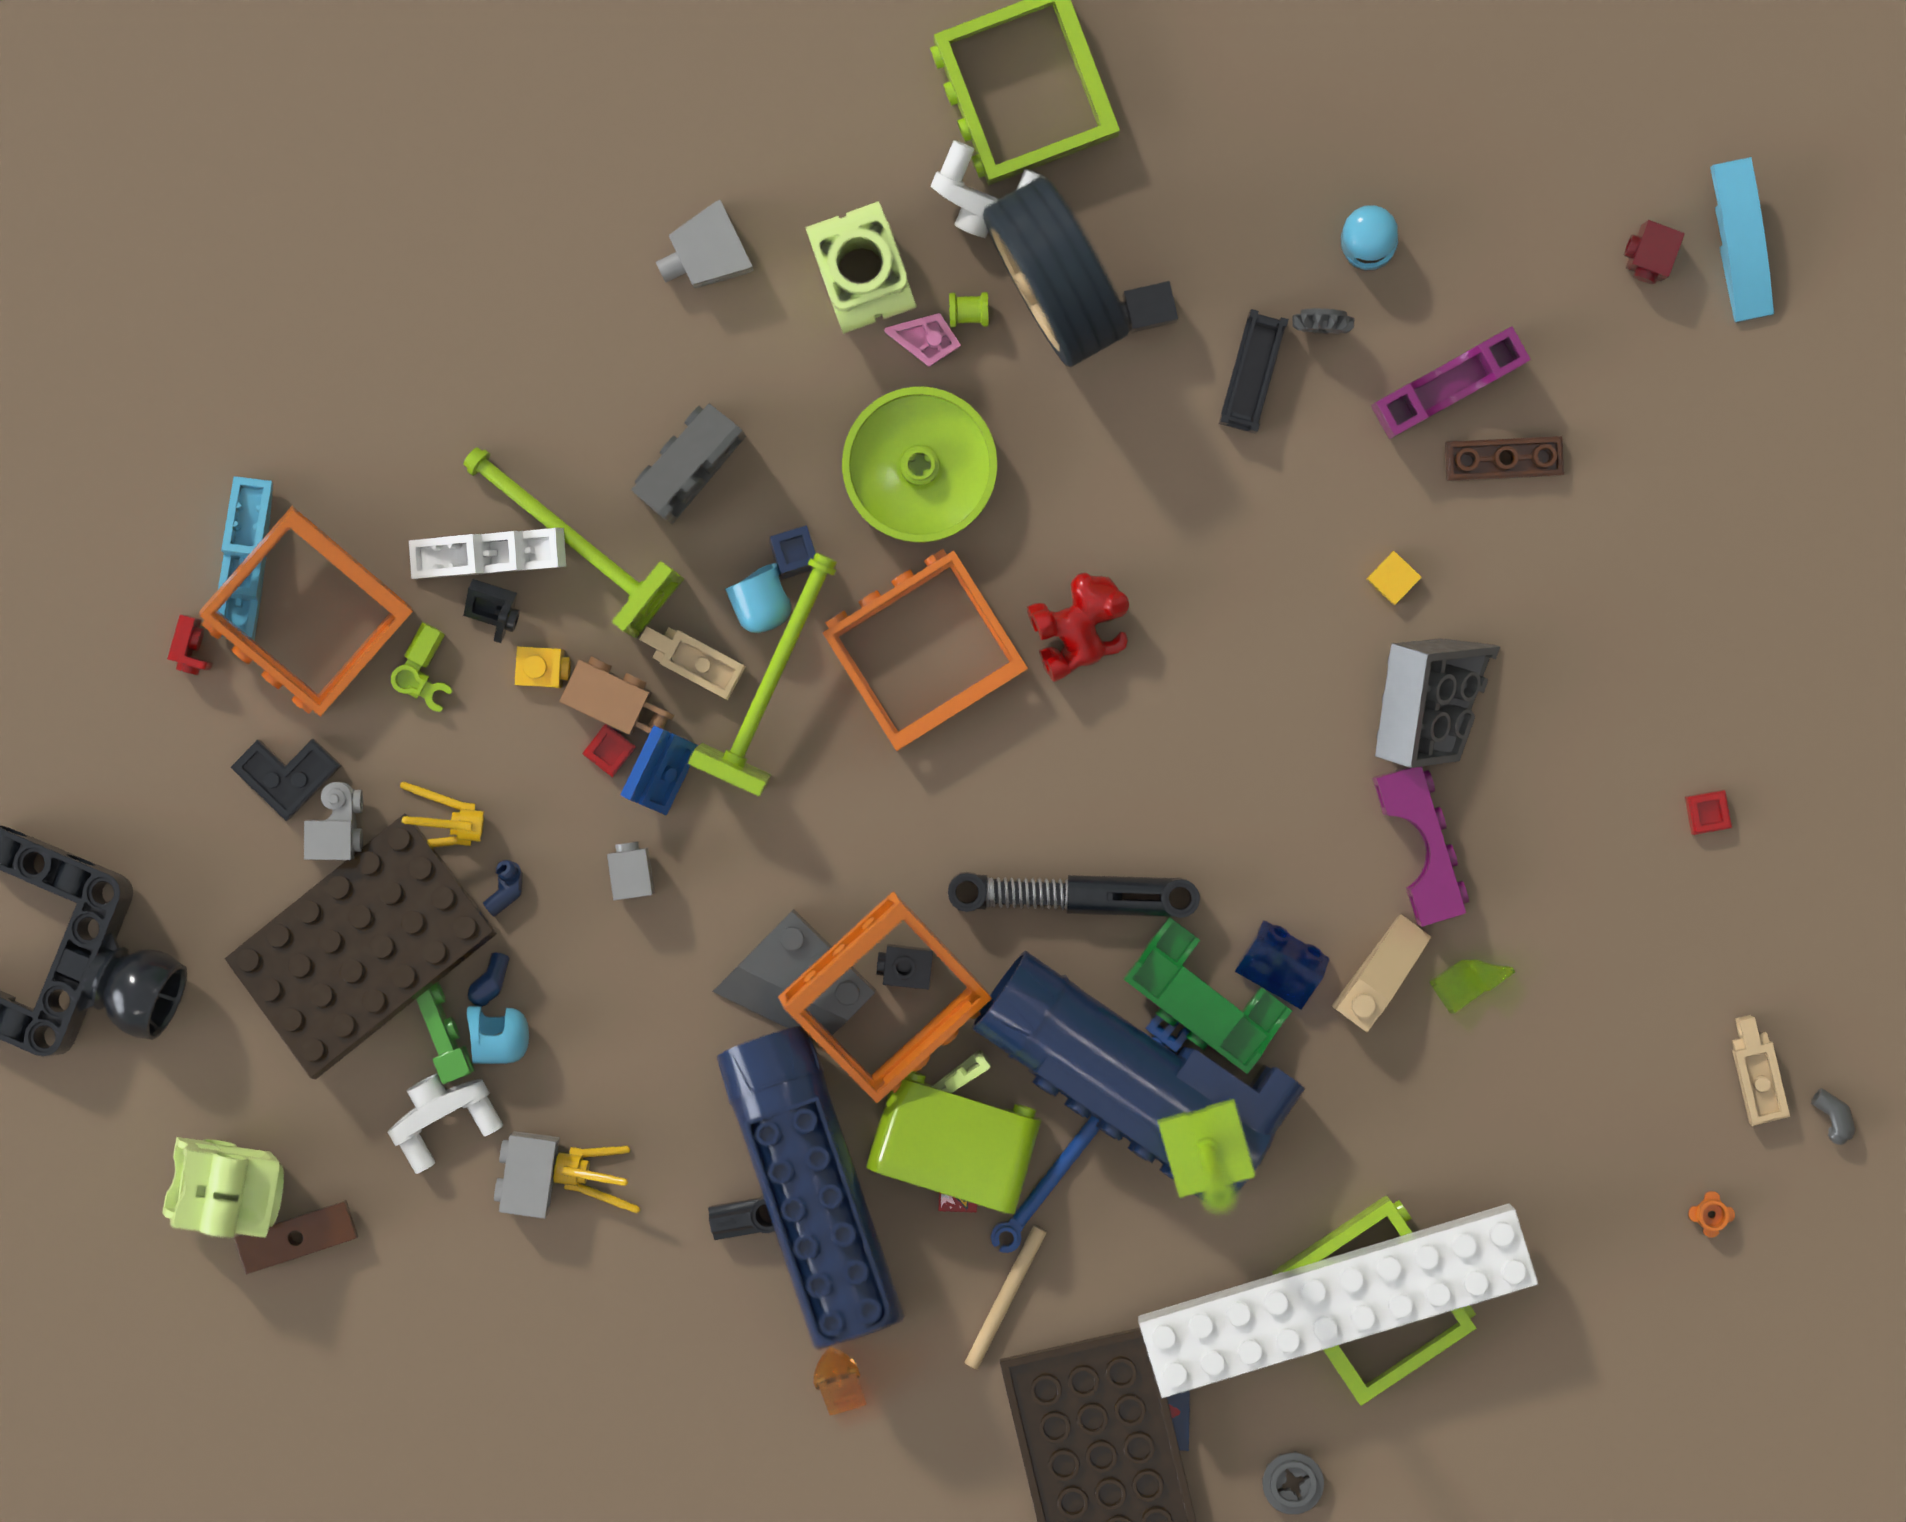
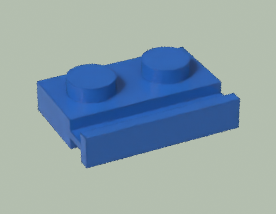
[620,725,699,816]

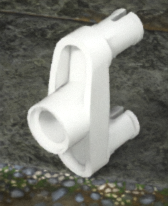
[931,140,1045,238]
[388,1074,503,1174]

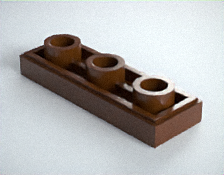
[1445,436,1564,481]
[234,1200,359,1274]

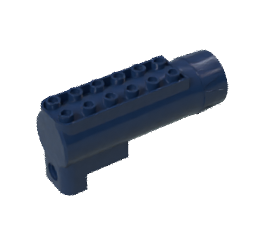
[972,950,1305,1202]
[717,1026,905,1350]

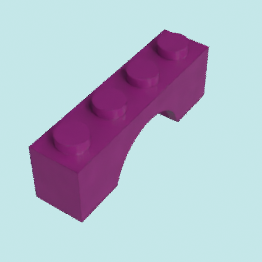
[1371,326,1531,439]
[1372,767,1469,927]

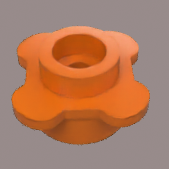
[1688,1191,1735,1238]

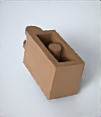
[559,656,674,735]

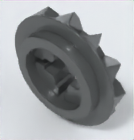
[1292,308,1355,334]
[1262,1451,1324,1514]

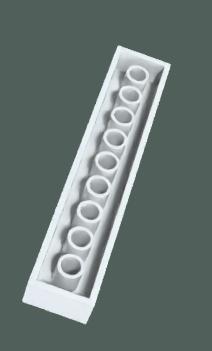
[1138,1203,1538,1398]

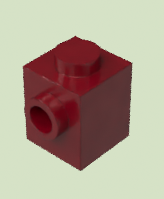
[1624,220,1685,284]

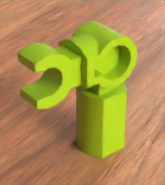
[391,622,453,712]

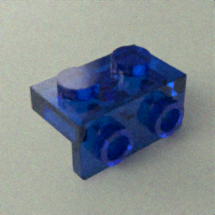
[1235,921,1329,1010]

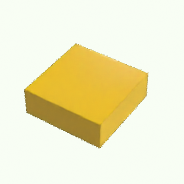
[1366,551,1421,605]

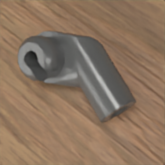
[1811,1088,1856,1145]

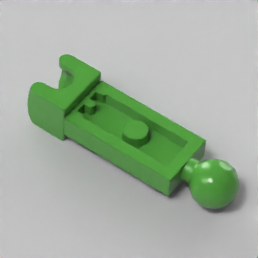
[416,982,475,1084]

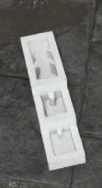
[409,528,566,579]

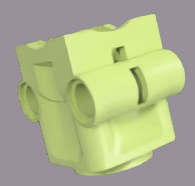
[805,201,917,334]
[162,1137,284,1238]

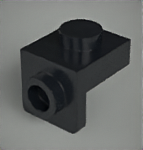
[463,579,520,643]

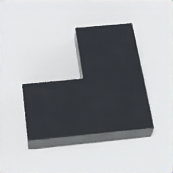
[231,739,342,821]

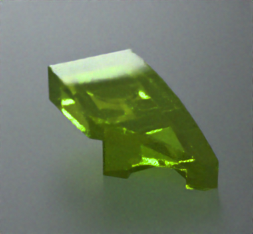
[1429,959,1515,1014]

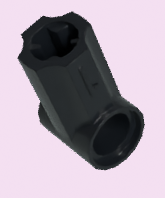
[708,1196,775,1240]

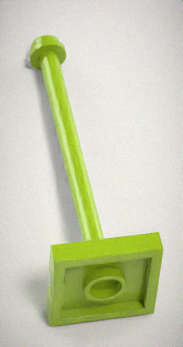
[463,447,684,639]
[688,552,837,796]
[1158,1099,1256,1212]

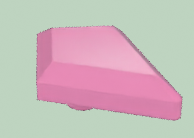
[884,313,961,367]

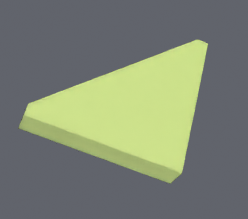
[931,1050,991,1093]

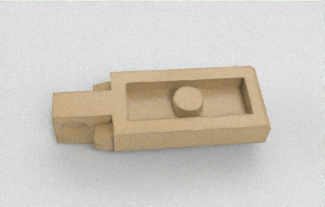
[639,626,746,700]
[1732,1015,1790,1126]

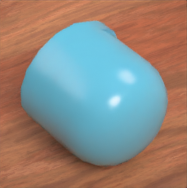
[1340,205,1398,270]
[725,563,792,633]
[467,1006,529,1064]

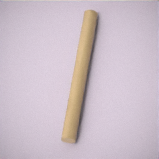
[964,1225,1047,1370]

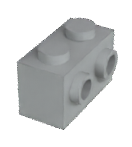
[494,1131,560,1219]

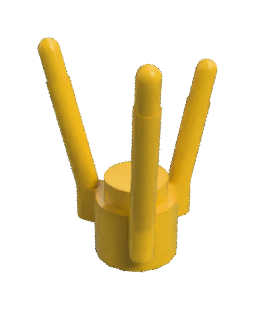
[400,782,484,847]
[553,1146,640,1213]

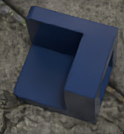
[770,525,816,580]

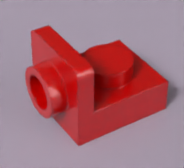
[167,614,212,675]

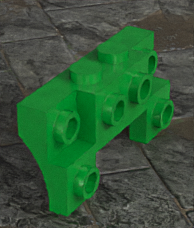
[1123,917,1292,1074]

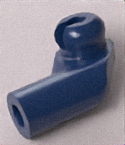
[483,860,523,917]
[467,952,510,1007]

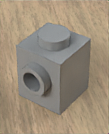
[607,842,655,901]

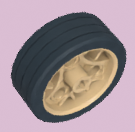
[983,177,1130,367]

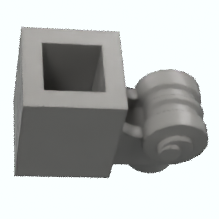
[304,782,363,860]

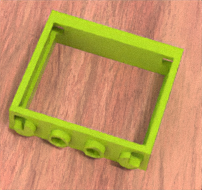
[930,0,1120,186]
[1272,1195,1477,1406]

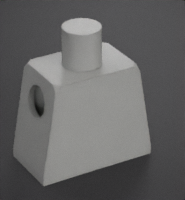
[656,200,754,288]

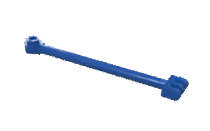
[991,1014,1190,1253]

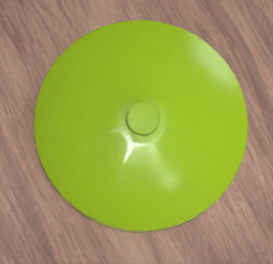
[842,386,997,543]

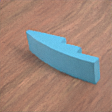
[1710,157,1774,322]
[218,476,273,641]

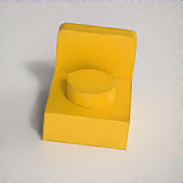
[515,646,571,688]

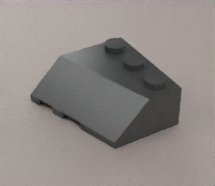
[631,403,746,524]
[1375,638,1500,768]
[712,909,876,1042]

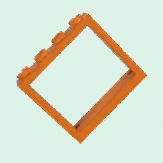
[200,506,413,717]
[823,549,1028,751]
[778,891,992,1103]

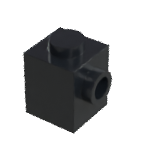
[1120,281,1178,333]
[876,944,933,990]

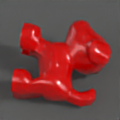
[1027,573,1129,682]

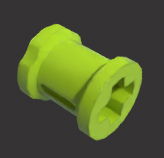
[949,292,988,328]

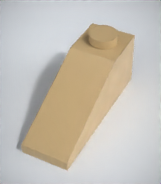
[1331,914,1432,1032]

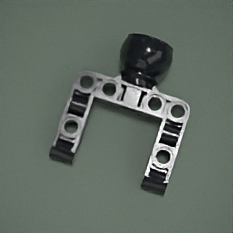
[0,825,187,1057]

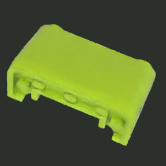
[866,1071,1042,1214]

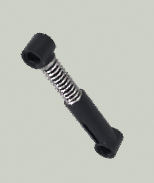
[948,872,1200,918]

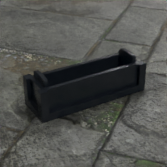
[1218,309,1289,434]

